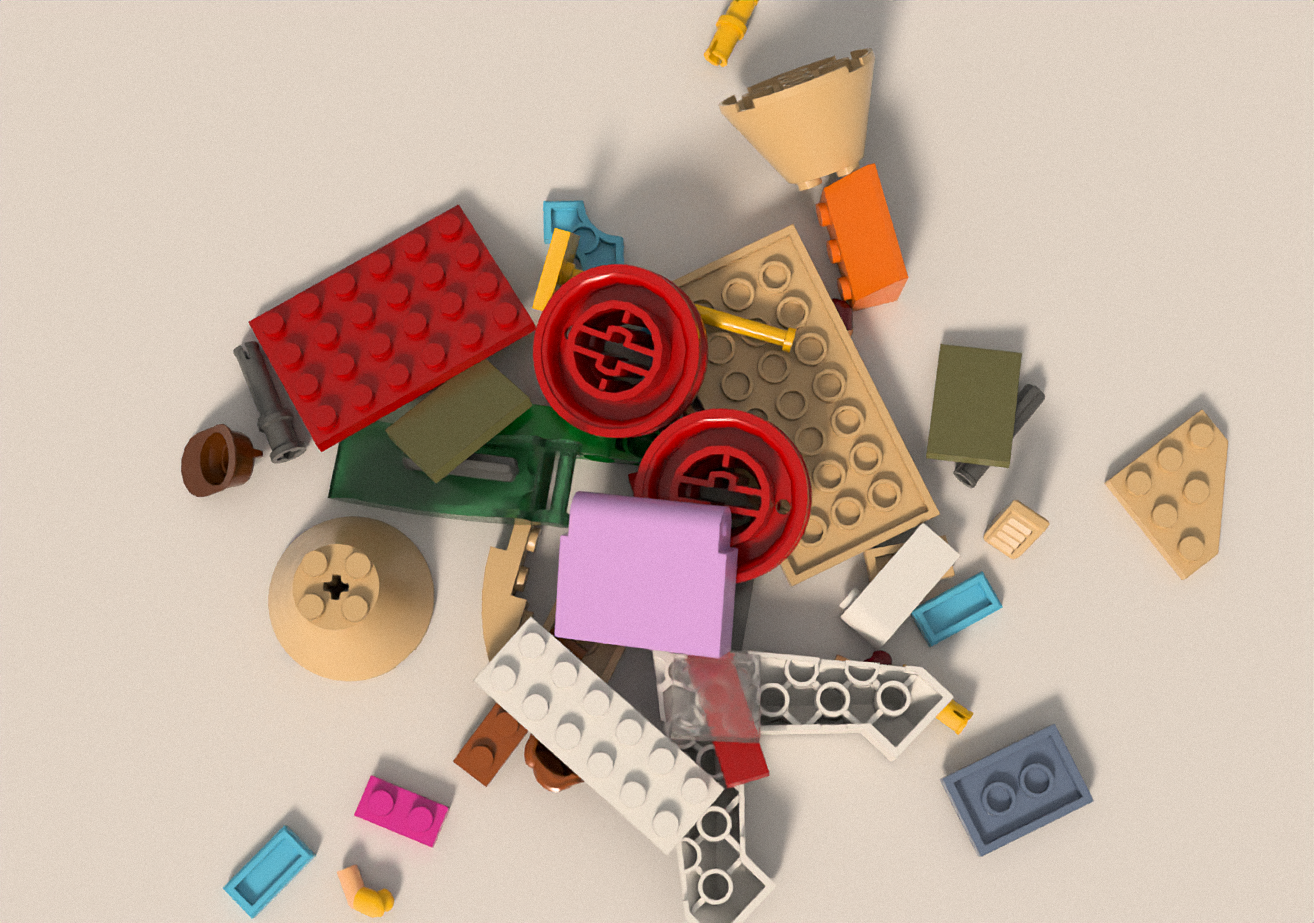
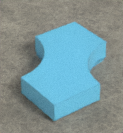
[543,200,624,271]

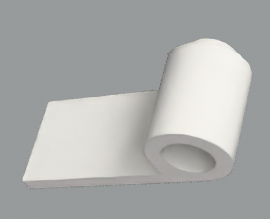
[839,523,961,650]

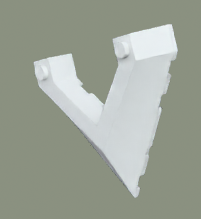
[652,650,954,923]

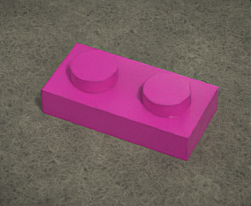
[354,775,450,848]

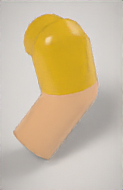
[337,864,394,918]

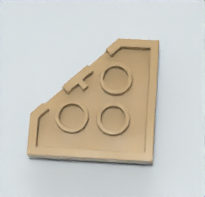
[1104,409,1228,580]

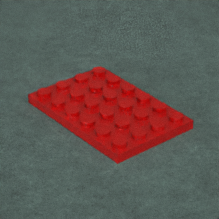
[248,204,536,452]

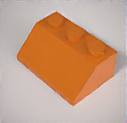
[816,163,908,312]

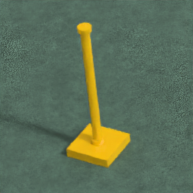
[532,228,797,353]

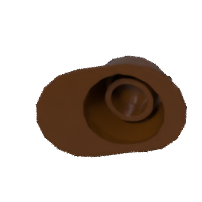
[181,424,263,497]

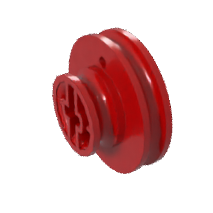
[533,264,708,438]
[634,408,813,583]

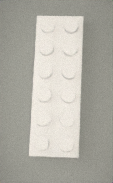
[473,617,725,856]

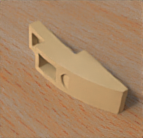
[481,511,541,662]

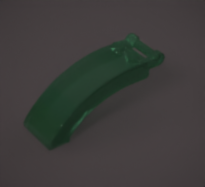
[328,421,583,528]

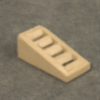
[983,500,1050,559]

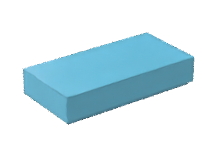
[910,571,1003,648]
[223,825,316,919]

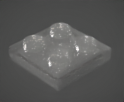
[671,653,761,743]

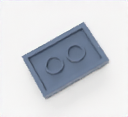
[940,724,1094,857]

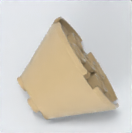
[718,48,875,191]
[268,516,434,681]

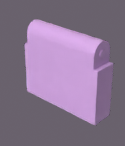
[554,491,738,659]

